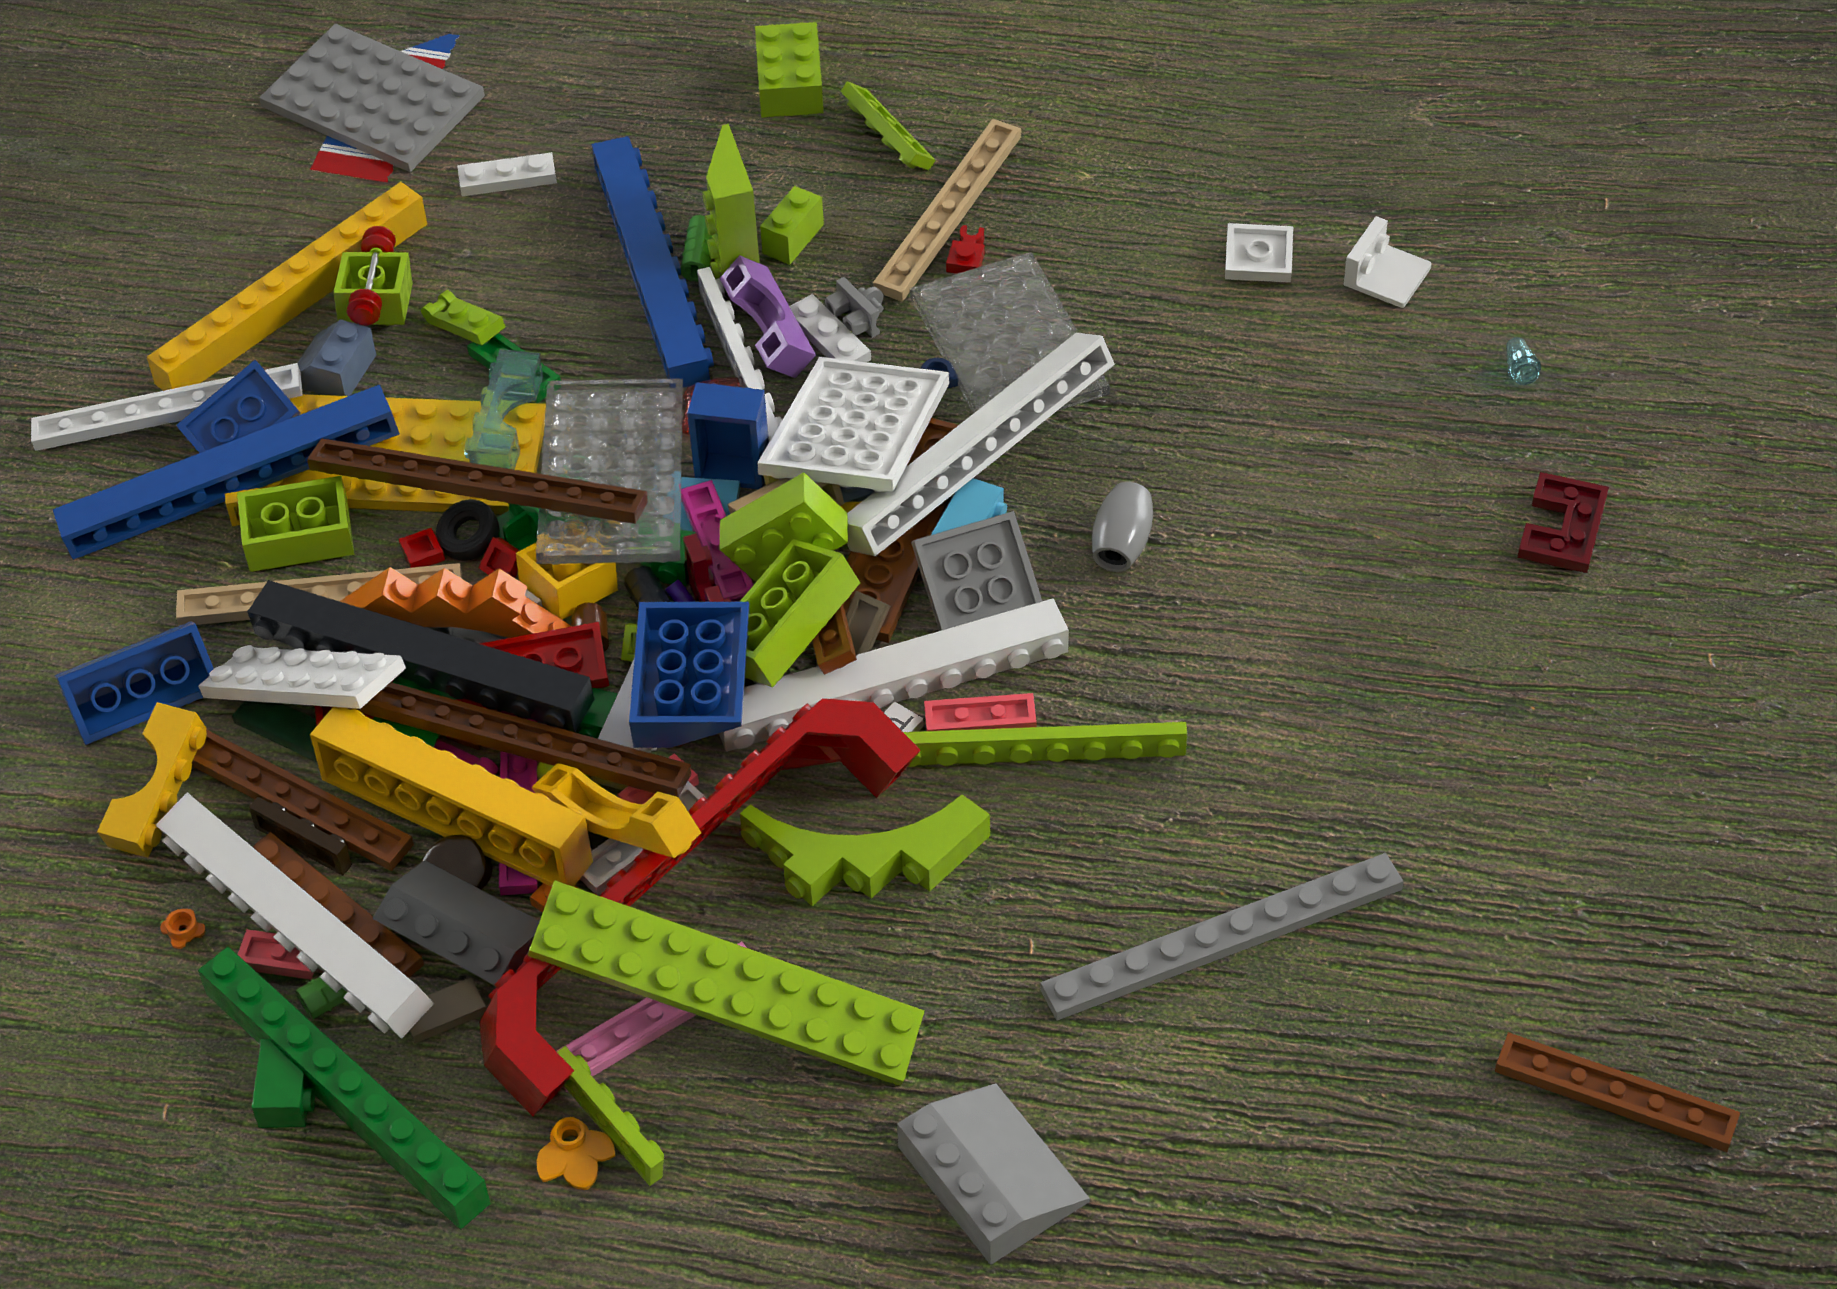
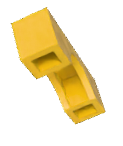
[97,702,207,858]

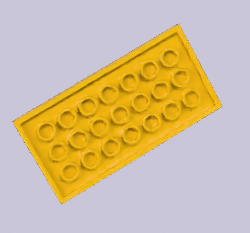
[259,394,548,515]

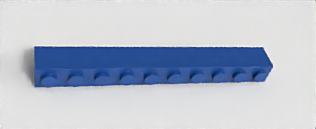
[591,136,714,391]
[52,384,400,560]

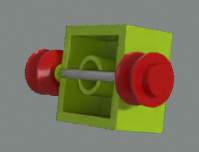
[333,226,413,326]

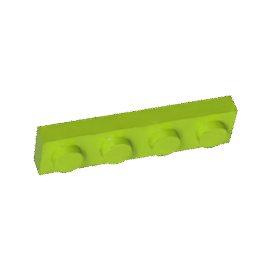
[840,81,936,170]
[557,1046,664,1186]

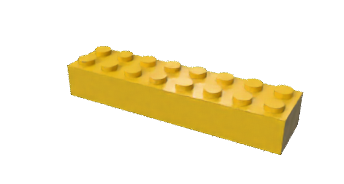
[310,707,593,887]

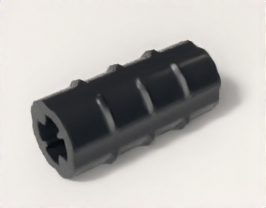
[624,566,670,612]

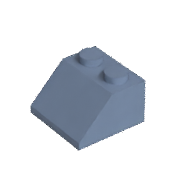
[297,319,376,396]

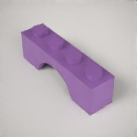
[719,255,816,378]

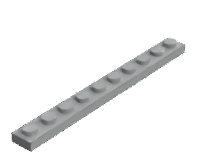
[1040,853,1404,1021]

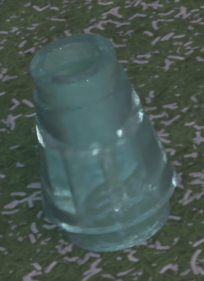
[1506,337,1541,385]

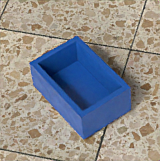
[687,382,769,489]

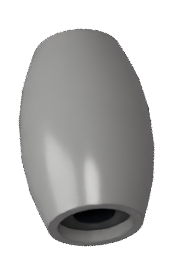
[1091,482,1153,572]

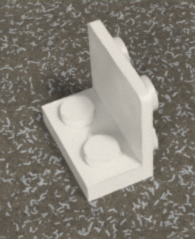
[1344,216,1432,308]

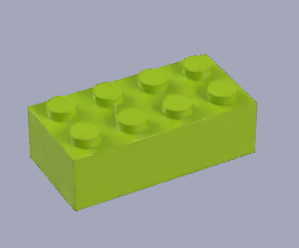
[740,539,860,687]

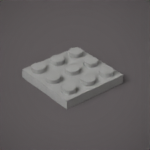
[911,511,1042,631]

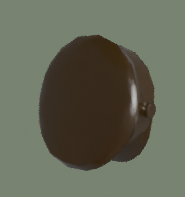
[422,835,493,890]

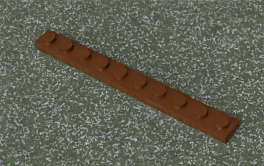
[307,438,648,524]
[348,682,691,797]

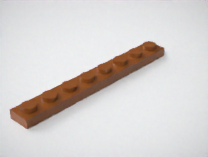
[192,730,414,871]

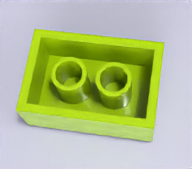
[755,22,824,118]
[719,472,848,582]
[237,476,355,572]

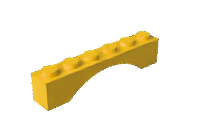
[532,763,701,858]

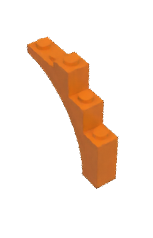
[340,567,572,638]

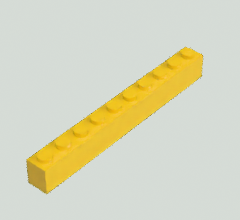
[147,182,427,391]

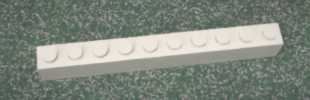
[847,333,1115,556]
[719,598,1069,752]
[156,792,434,1039]

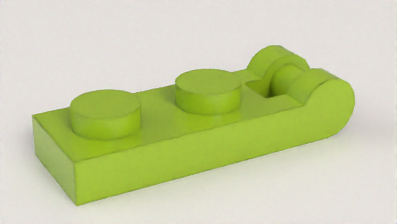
[421,290,506,346]

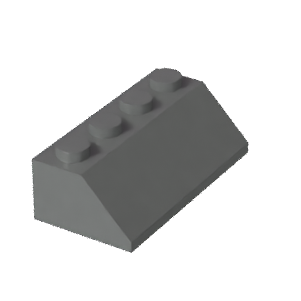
[372,860,539,984]

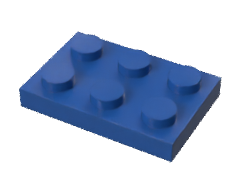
[176,360,301,453]

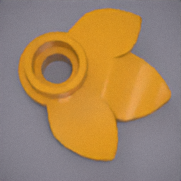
[537,1117,616,1190]

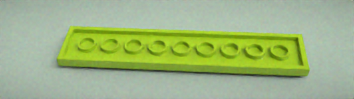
[527,880,925,1086]

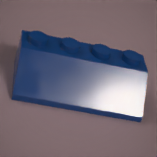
[55,621,214,745]

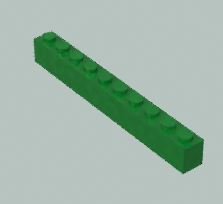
[198,947,491,1230]

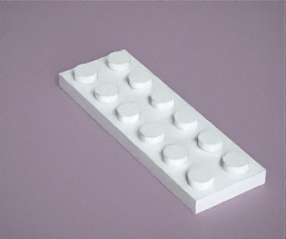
[198,645,406,709]

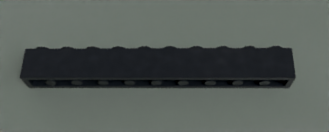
[247,580,595,733]

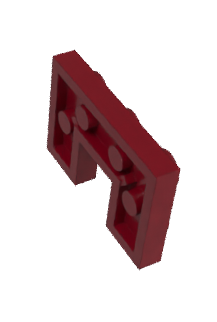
[1517,472,1609,573]
[683,533,731,602]

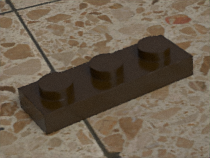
[249,797,352,876]

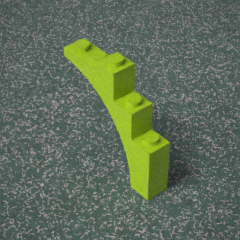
[740,794,990,906]

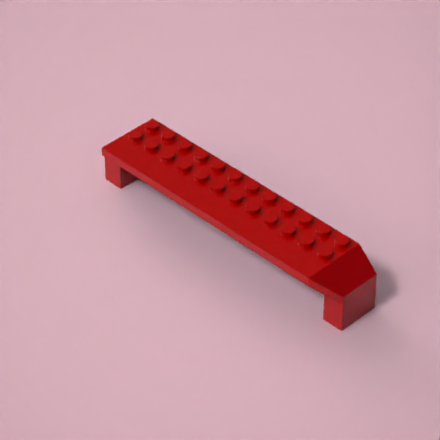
[479,698,921,1117]

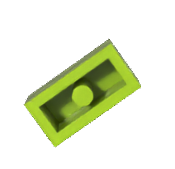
[760,186,824,265]

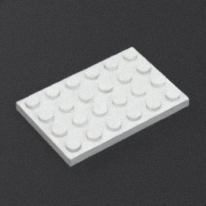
[758,357,949,492]

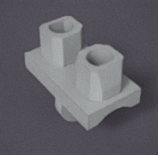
[825,277,884,338]

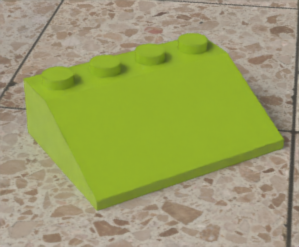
[702,124,760,293]

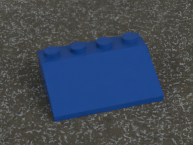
[629,602,749,748]

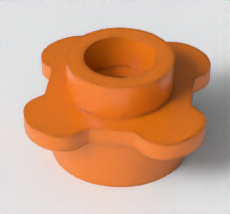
[160,909,206,949]

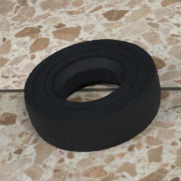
[436,499,499,561]

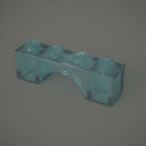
[465,349,543,470]

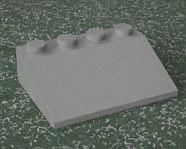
[897,1083,1090,1265]

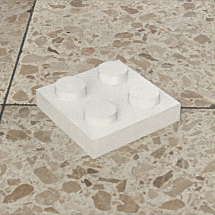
[1225,223,1293,283]

